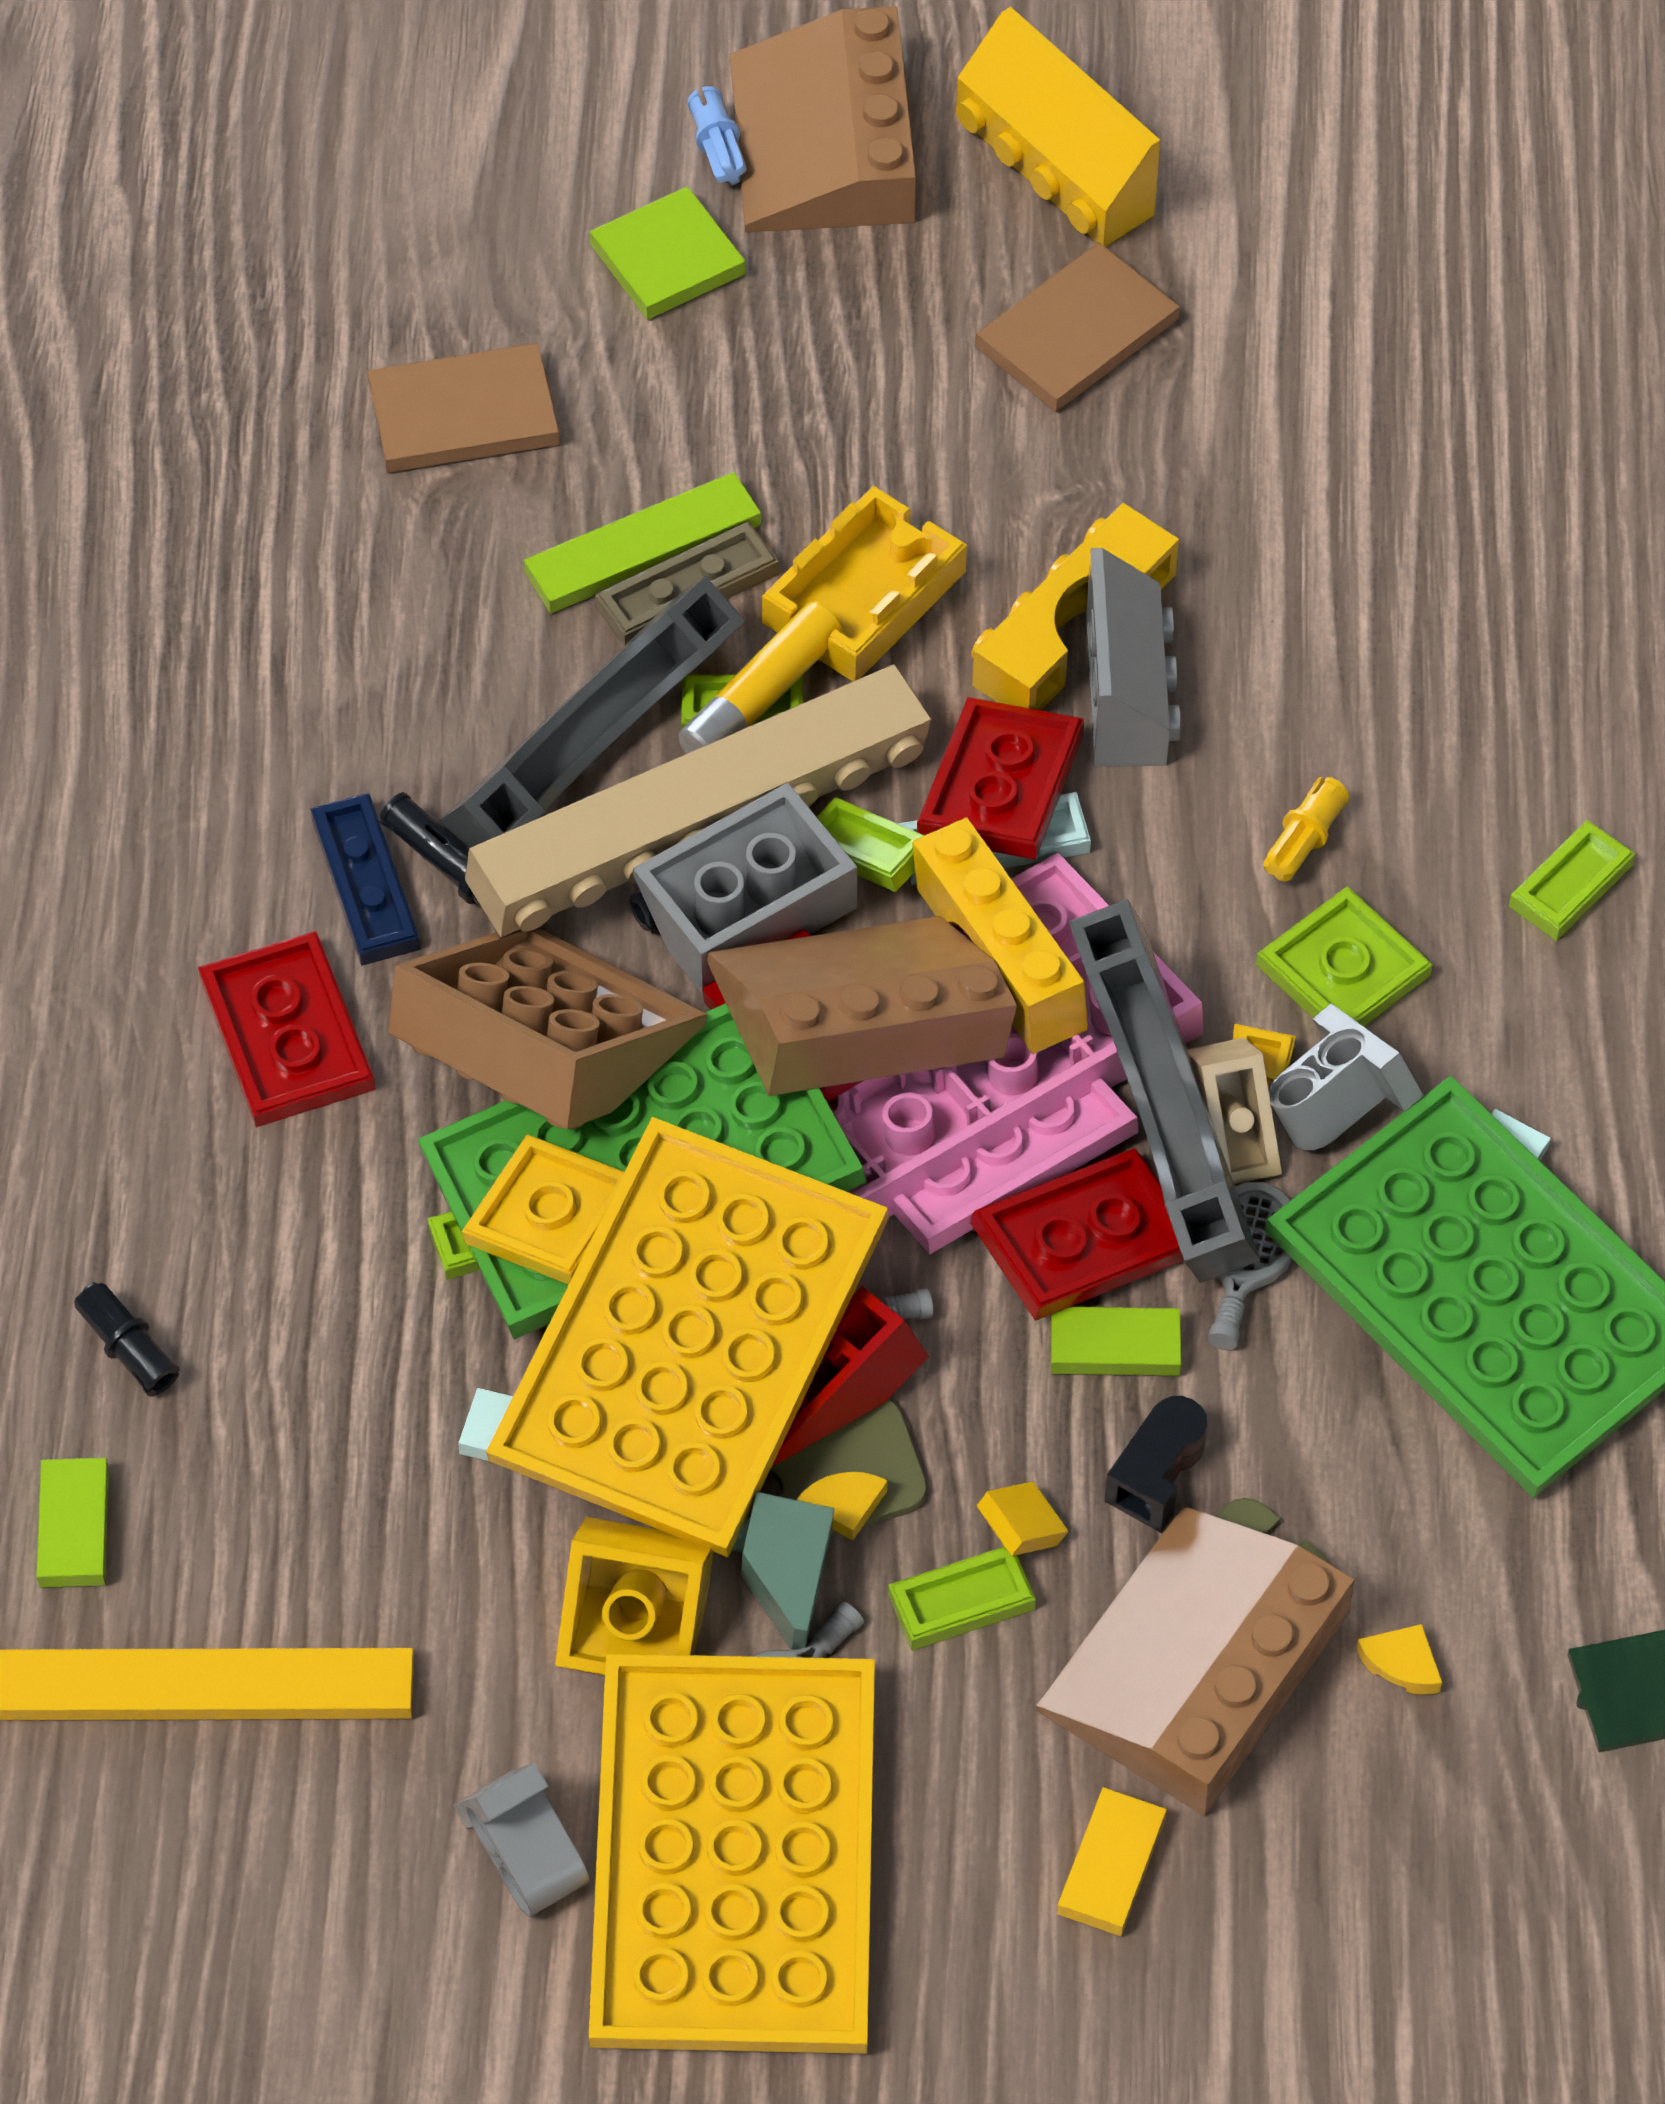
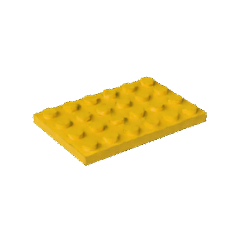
[486,1117,889,1557]
[589,1654,875,2054]

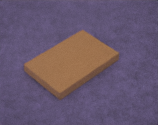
[975,242,1180,412]
[367,343,560,473]

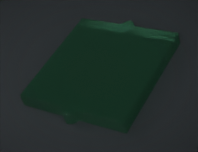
[1567,1630,1665,1753]

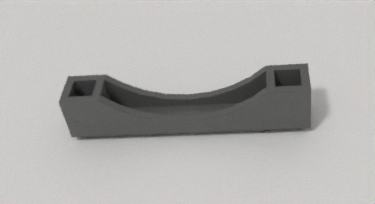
[439,576,745,848]
[1068,899,1260,1283]

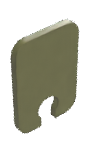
[749,1400,926,1535]

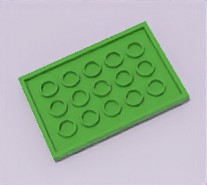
[417,1003,867,1340]
[1264,1075,1665,1499]

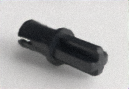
[74,1282,180,1397]

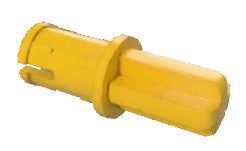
[1263,777,1350,882]

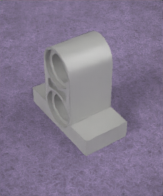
[1268,1003,1424,1150]
[453,1763,590,1918]

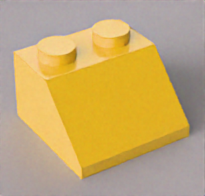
[555,1517,714,1675]

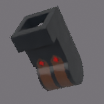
[1104,1396,1207,1533]

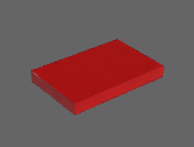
[917,697,1084,860]
[198,931,376,1127]
[970,1148,1184,1321]

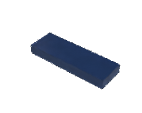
[310,793,421,966]

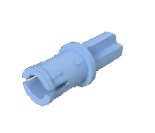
[687,86,747,185]

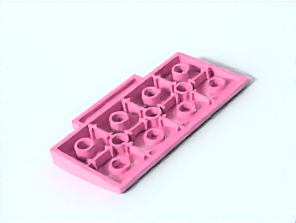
[828,852,1204,1255]

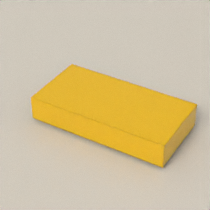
[1057,1787,1167,1937]

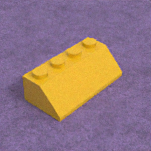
[956,6,1160,247]

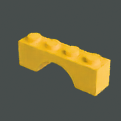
[971,503,1179,710]
[912,817,1088,1054]

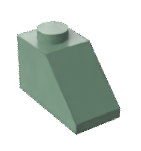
[732,1492,835,1650]

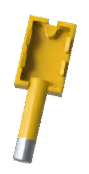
[678,485,967,754]

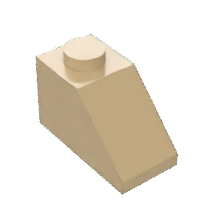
[1187,1037,1282,1185]

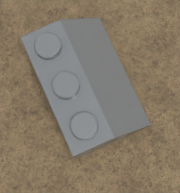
[1086,548,1180,767]
[633,782,857,995]

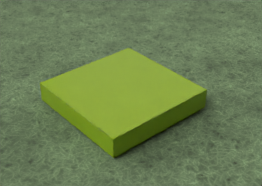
[589,186,746,320]
[1256,886,1433,1027]

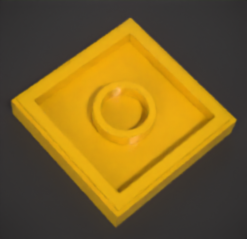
[462,1134,624,1285]

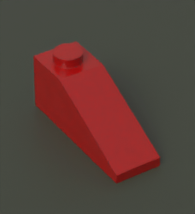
[772,1286,929,1467]

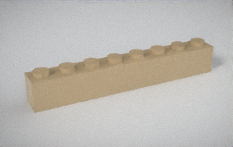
[465,664,931,937]

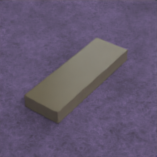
[595,521,779,646]

